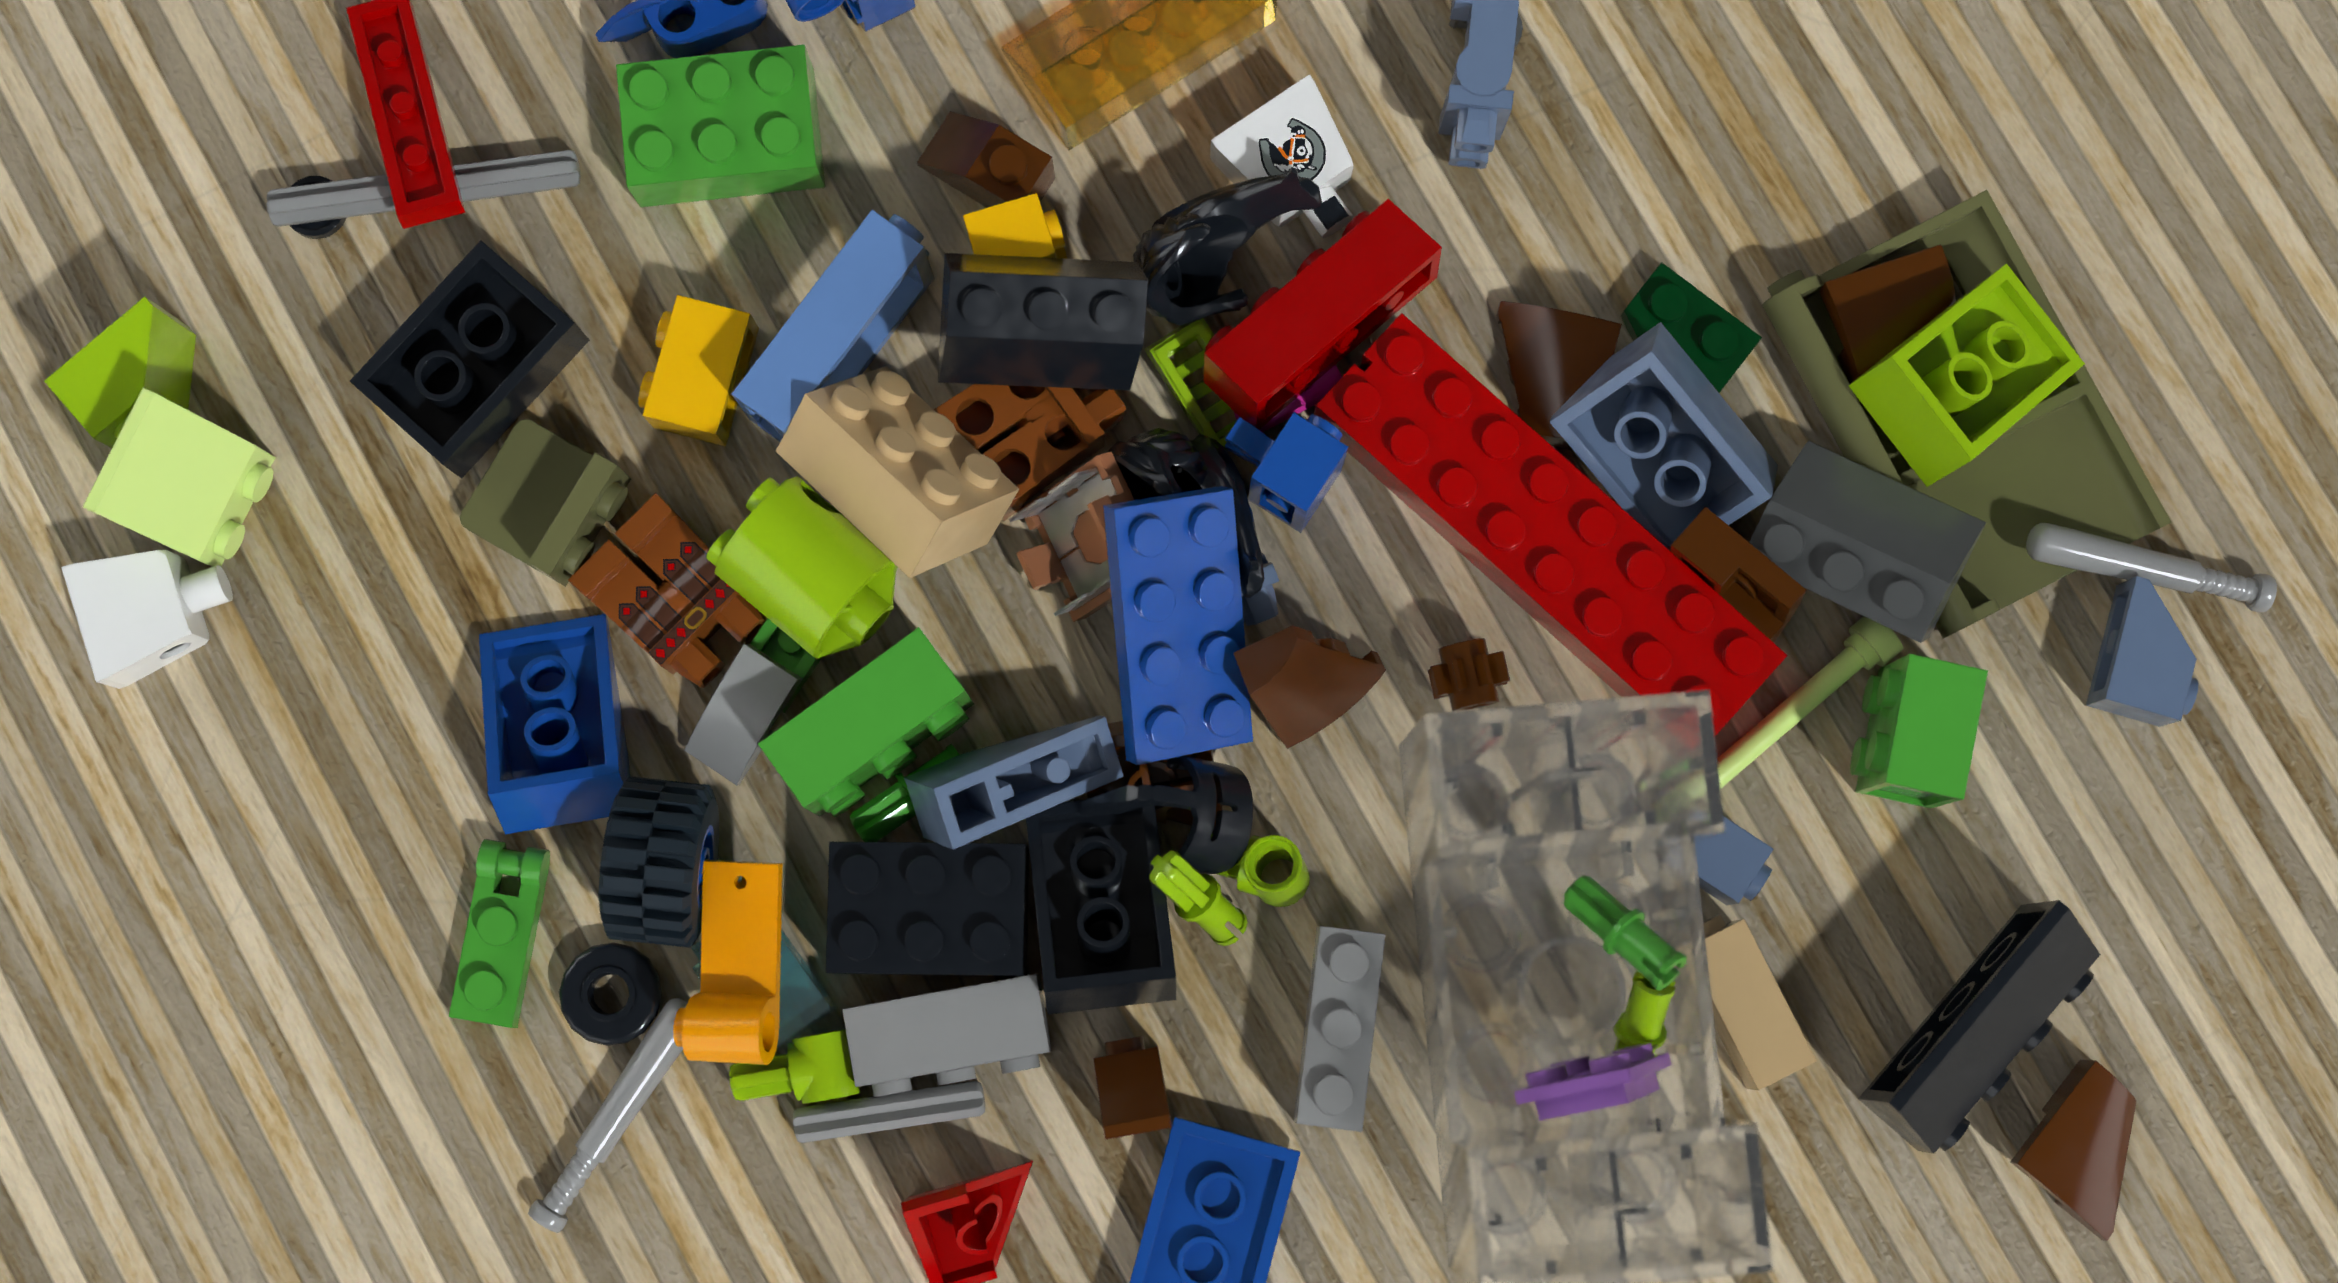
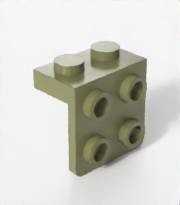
[460,419,631,587]

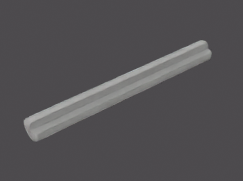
[266,150,581,227]

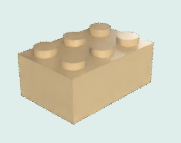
[776,366,1019,578]

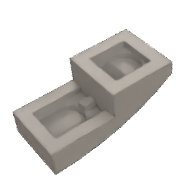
[684,644,803,785]

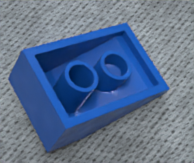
[479,614,630,834]

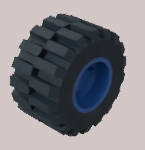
[599,776,719,948]

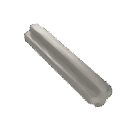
[793,1081,986,1143]

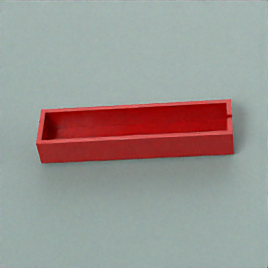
[1314,313,1788,757]

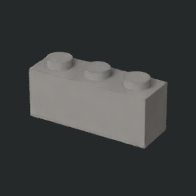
[1293,926,1386,1132]
[842,974,1052,1097]

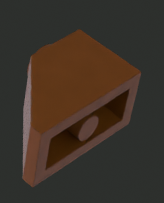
[917,111,1055,208]
[1093,1036,1172,1140]

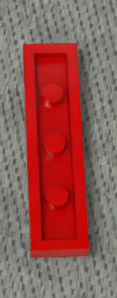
[346,0,466,229]

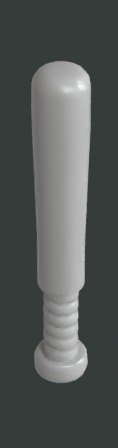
[2026,523,2277,612]
[528,998,688,1233]

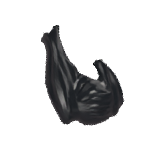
[1133,167,1322,326]
[1108,428,1265,598]

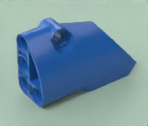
[595,0,916,58]

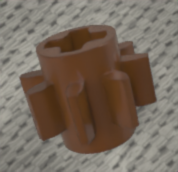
[1428,638,1510,712]

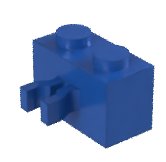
[1225,412,1349,533]

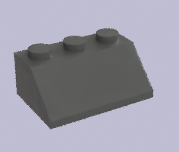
[1749,441,1987,643]

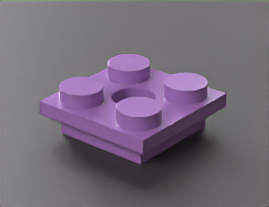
[1514,1043,1672,1121]

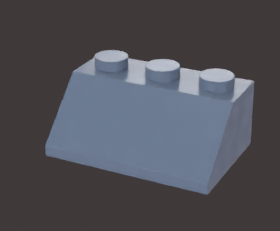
[1550,322,1778,550]

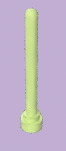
[1651,616,1904,833]

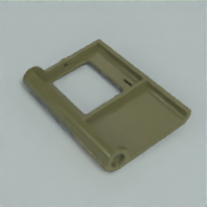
[1762,190,2172,639]

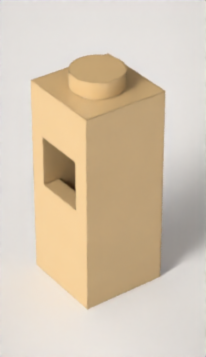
[1676,914,1817,1090]

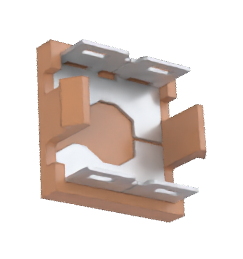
[1009,452,1134,622]

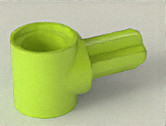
[1211,834,1310,907]
[729,1029,860,1104]

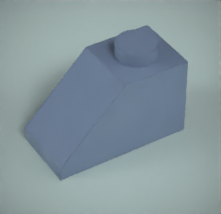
[2086,576,2198,727]

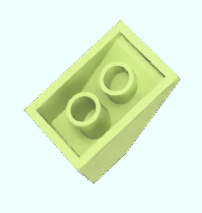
[83,388,276,567]

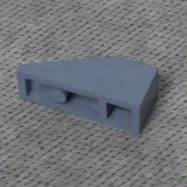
[904,715,1124,850]

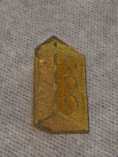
[1001,0,1277,151]

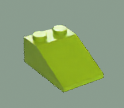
[1848,263,2085,487]

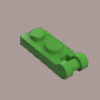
[448,839,550,1028]

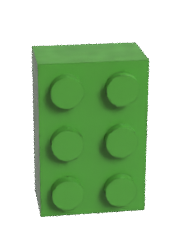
[616,44,825,207]
[758,627,974,817]

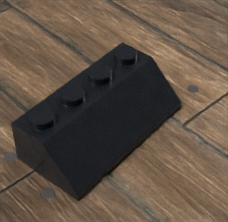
[1858,900,2101,1154]

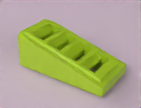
[1144,318,1237,450]

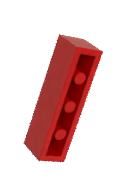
[1204,199,1442,429]

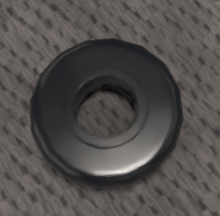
[559,942,662,1046]

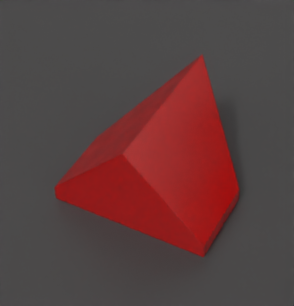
[901,1161,1033,1283]

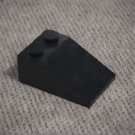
[1026,800,1176,1015]

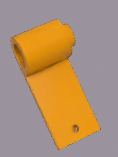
[673,860,783,1065]

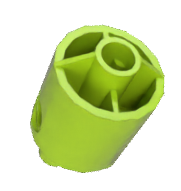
[706,476,898,659]

